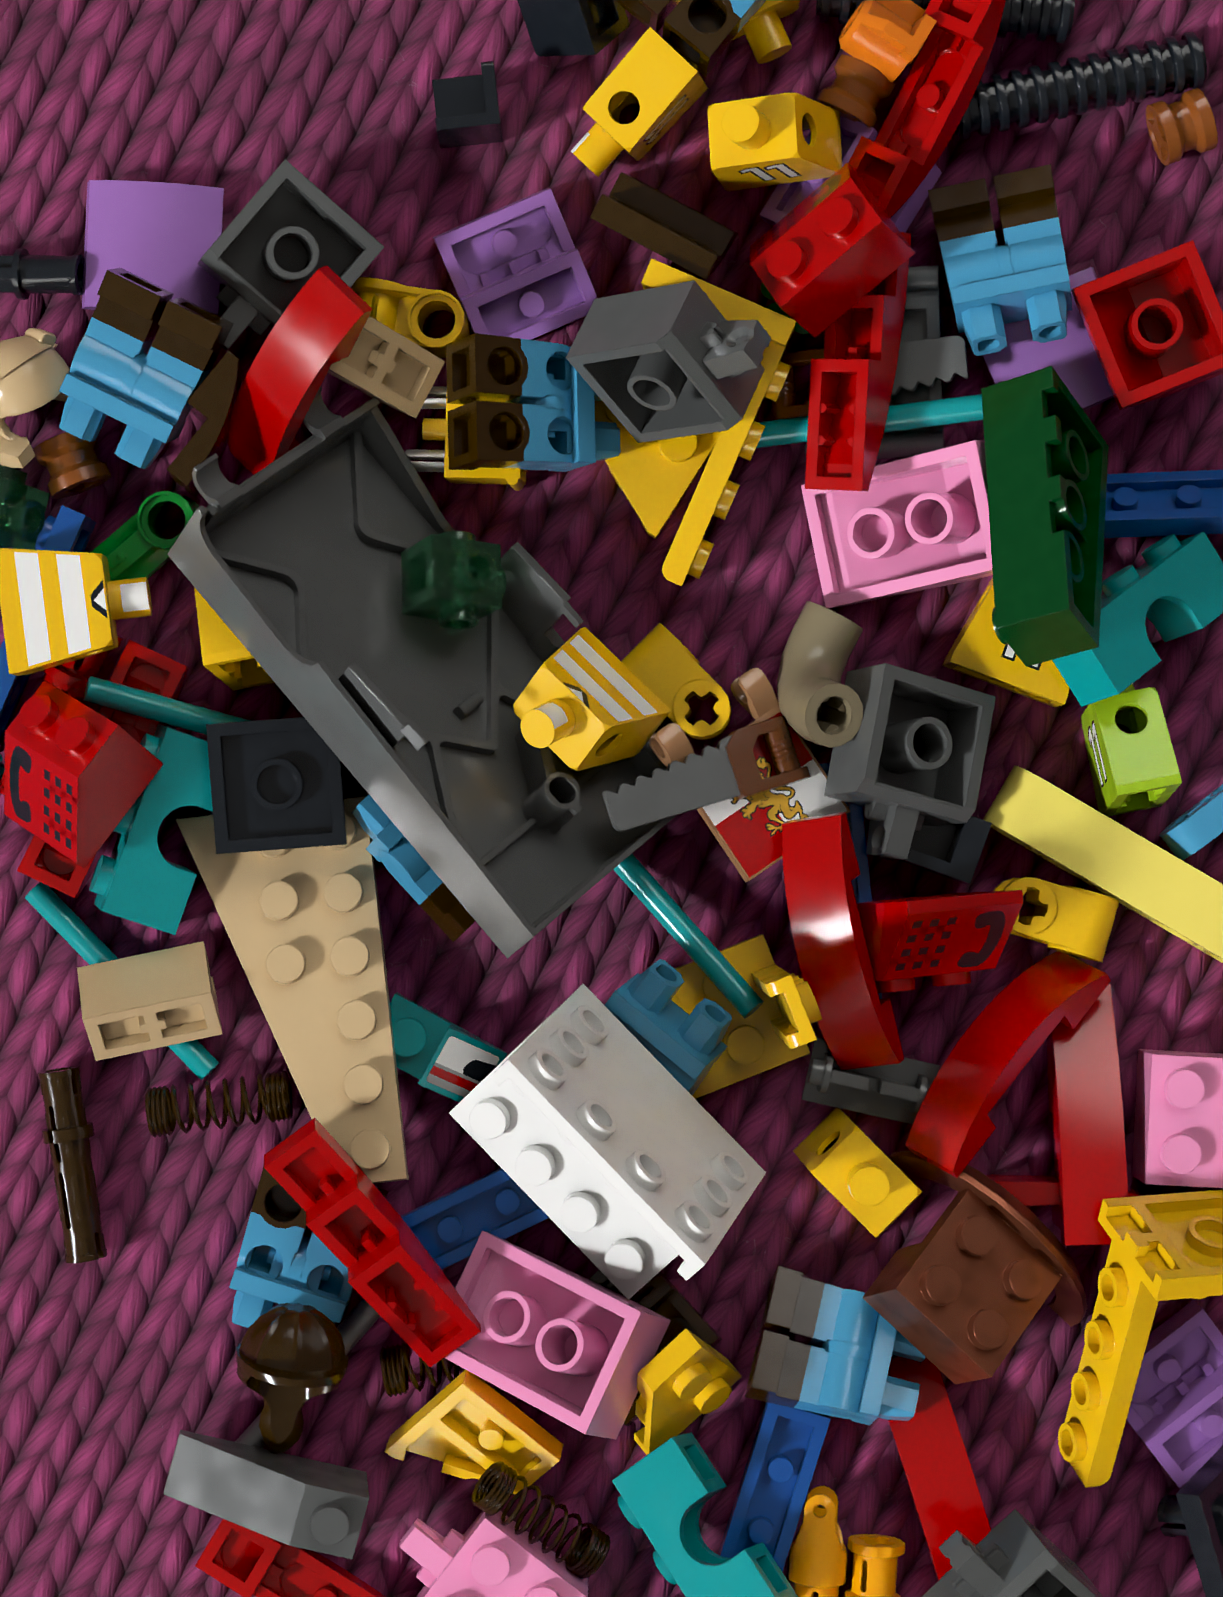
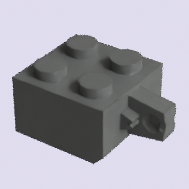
[197,159,384,350]
[566,280,771,443]
[824,663,996,861]
[922,1509,1103,1597]

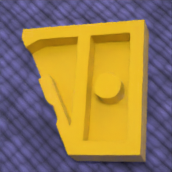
[595,400,720,539]
[634,1328,742,1455]
[385,1370,564,1495]

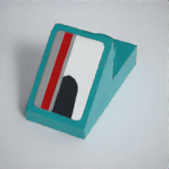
[390,993,508,1102]

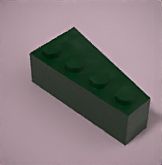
[981,366,1109,667]

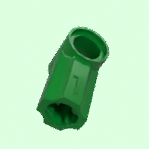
[91,491,199,581]

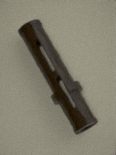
[38,1066,107,1263]

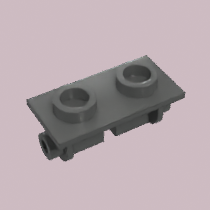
[801,1037,940,1125]

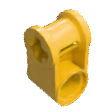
[352,277,470,358]
[621,623,731,740]
[993,877,1119,962]

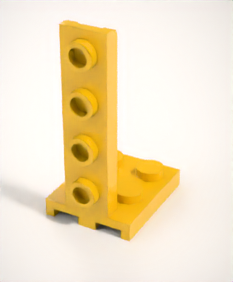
[641,258,796,586]
[671,934,822,1099]
[1058,1189,1223,1488]

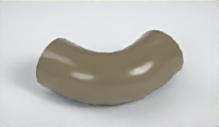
[776,601,863,748]

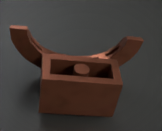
[862,1151,1087,1384]

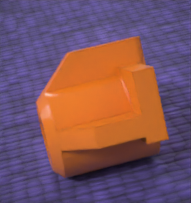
[839,0,937,83]

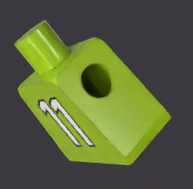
[1081,683,1182,816]

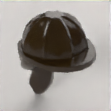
[235,1303,348,1454]

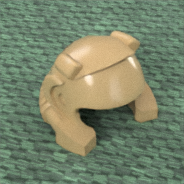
[0,328,70,468]

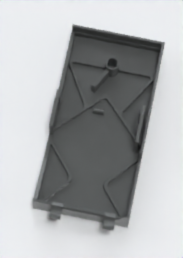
[167,386,677,959]

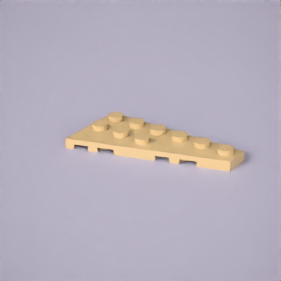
[176,796,409,1184]

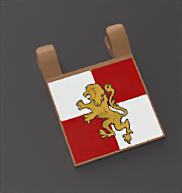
[649,668,850,883]

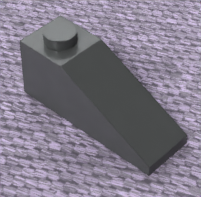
[163,1430,369,1559]

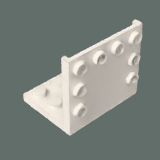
[449,984,766,1300]

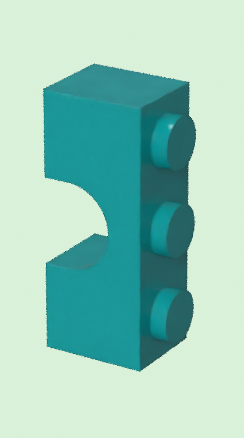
[1052,531,1223,707]
[89,724,213,935]
[612,1432,798,1597]

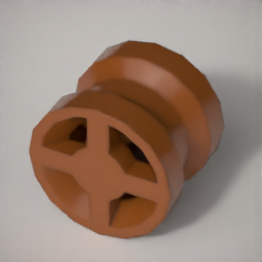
[816,54,896,128]
[1145,88,1218,166]
[33,432,112,499]

